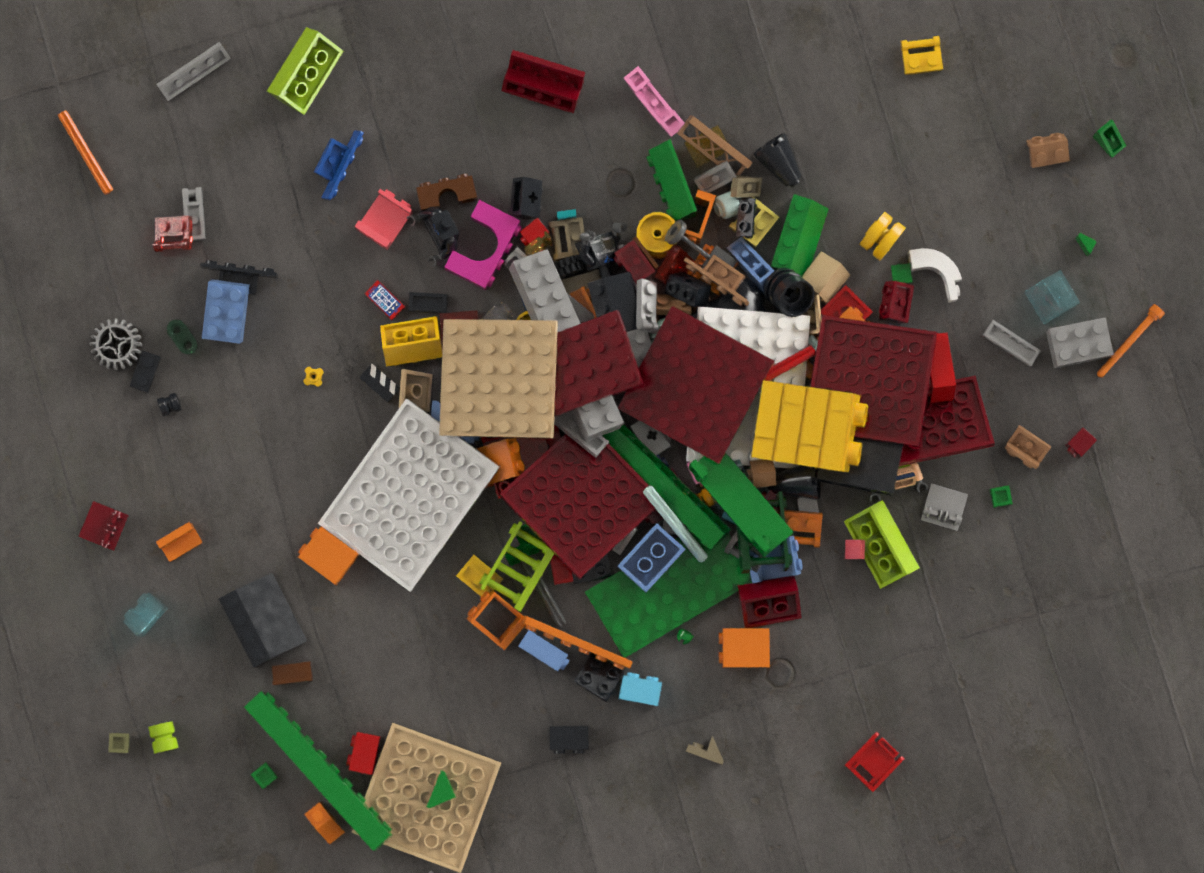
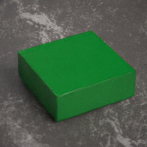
[890,263,912,284]
[989,485,1013,508]
[251,762,278,789]

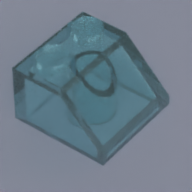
[1025,270,1080,324]
[123,592,168,637]

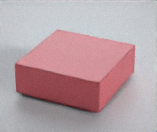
[845,540,865,559]

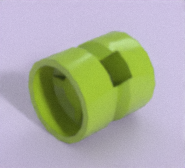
[148,721,179,754]

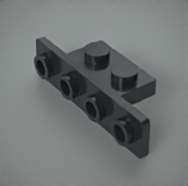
[200,260,278,295]

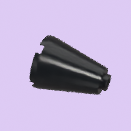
[753,133,802,188]
[768,465,821,500]

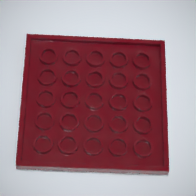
[618,306,775,464]
[810,315,938,447]
[499,434,656,579]

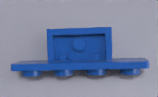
[314,130,364,200]

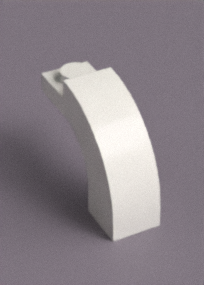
[907,248,962,303]

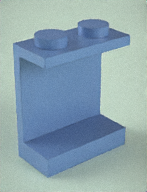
[749,536,803,583]

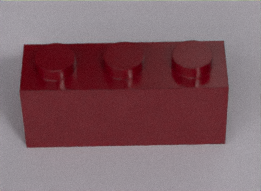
[738,575,802,628]

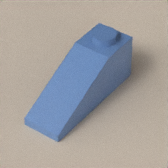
[727,237,774,294]

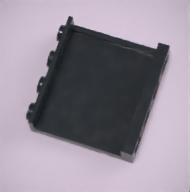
[817,437,903,496]

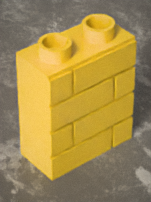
[751,380,868,472]

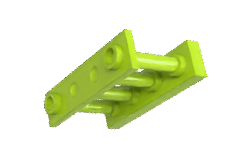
[479,521,554,612]

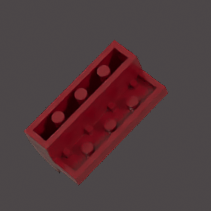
[501,50,586,114]

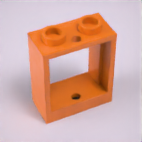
[467,589,526,651]

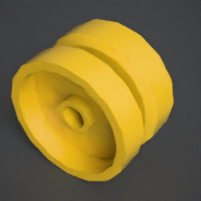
[636,212,678,259]
[859,212,906,261]

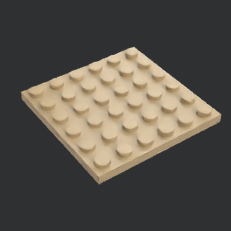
[439,319,558,438]
[352,723,501,873]

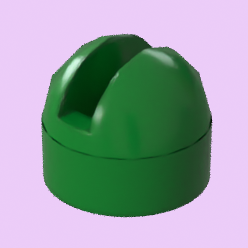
[677,628,694,645]

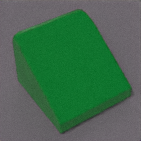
[1075,233,1096,257]

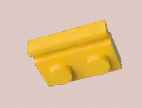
[456,555,503,596]

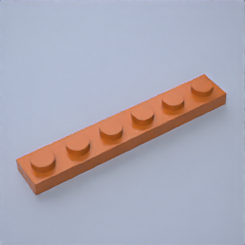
[521,615,633,670]

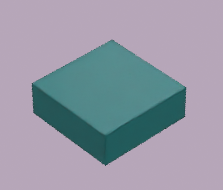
[557,209,577,221]

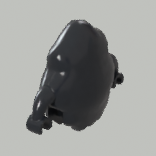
[693,277,767,318]

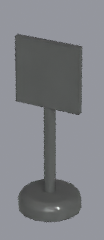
[665,220,737,269]

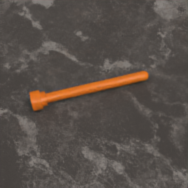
[1097,304,1165,378]

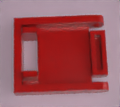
[845,732,905,792]

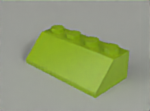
[267,27,344,115]
[844,500,920,589]

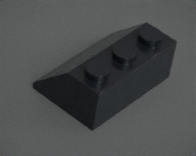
[587,272,637,332]

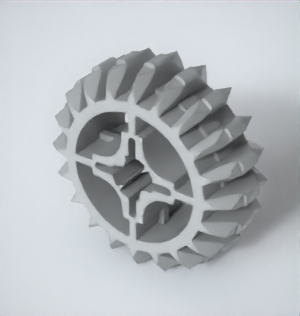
[90,318,142,370]

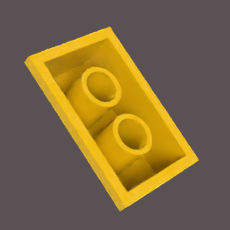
[380,316,442,367]

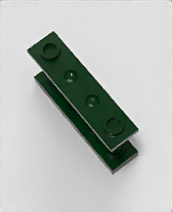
[736,491,792,574]

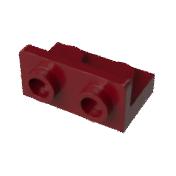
[614,240,655,284]
[879,281,914,323]

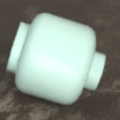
[713,191,742,219]

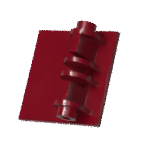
[78,501,129,551]

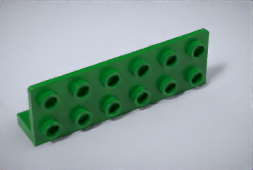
[689,453,793,557]

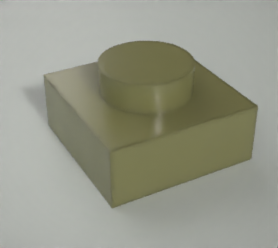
[109,733,130,753]

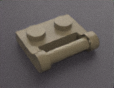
[548,217,585,261]

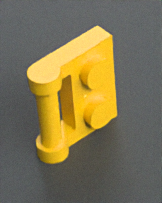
[901,36,943,75]

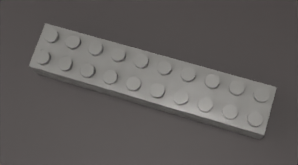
[509,249,624,442]

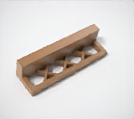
[676,115,753,175]

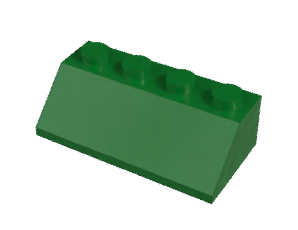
[646,139,697,222]
[770,194,829,277]

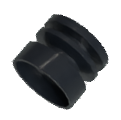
[764,267,815,317]

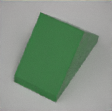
[1092,119,1126,158]
[426,770,456,808]

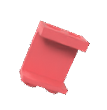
[354,189,413,250]

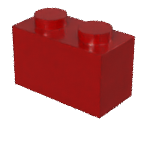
[346,732,381,775]

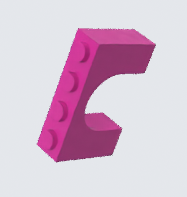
[444,200,522,291]

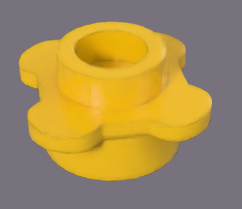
[303,367,324,387]

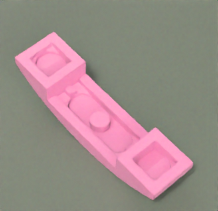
[623,66,684,137]

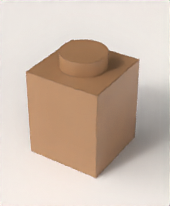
[746,459,776,488]

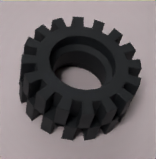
[554,254,586,280]

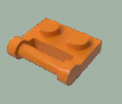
[784,510,823,548]

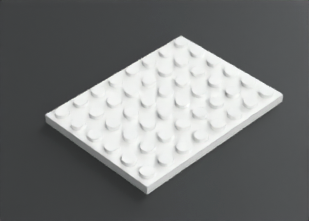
[686,307,810,468]
[318,399,500,592]

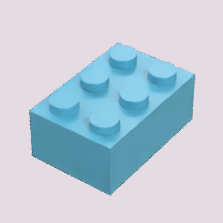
[618,672,662,706]

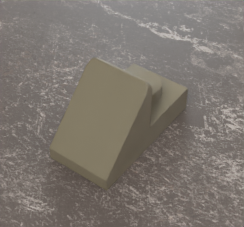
[730,175,762,198]
[686,736,724,765]

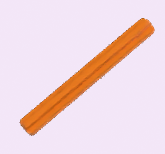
[58,111,113,195]

